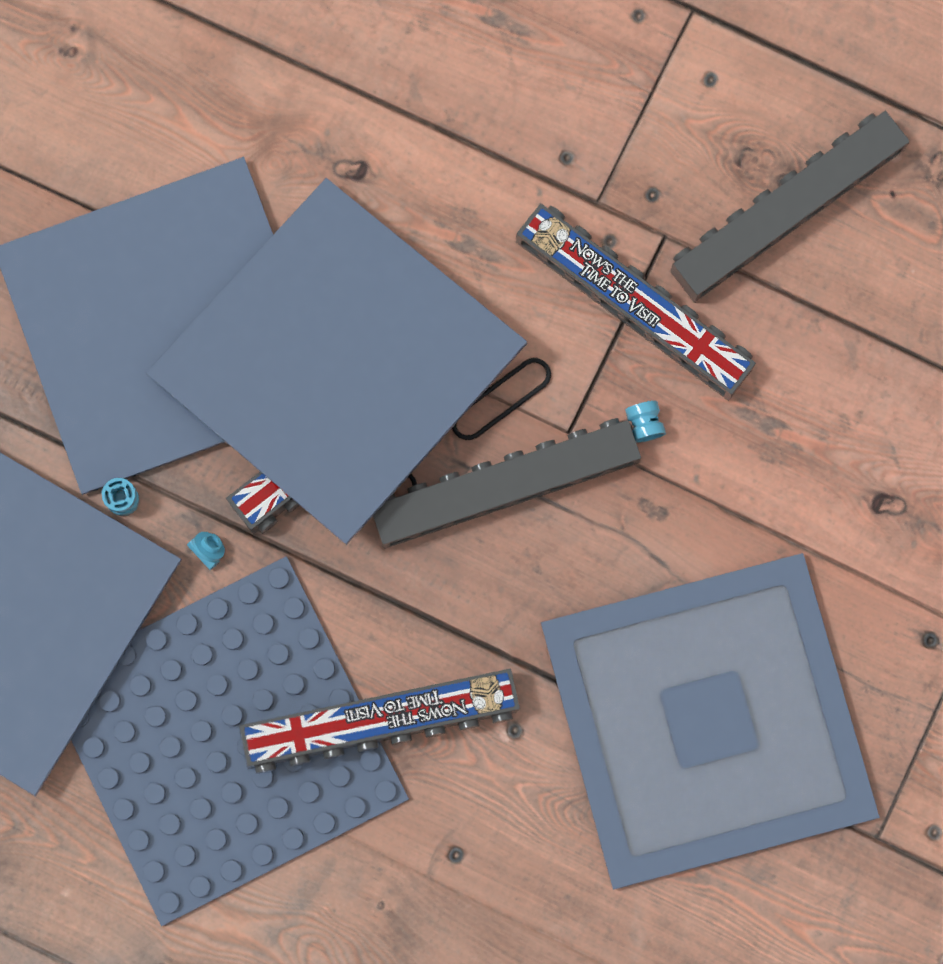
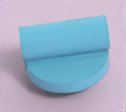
[187,532,225,570]

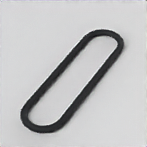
[452,358,551,440]

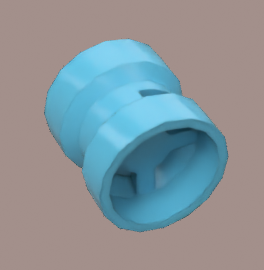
[625,400,666,443]
[102,478,140,516]

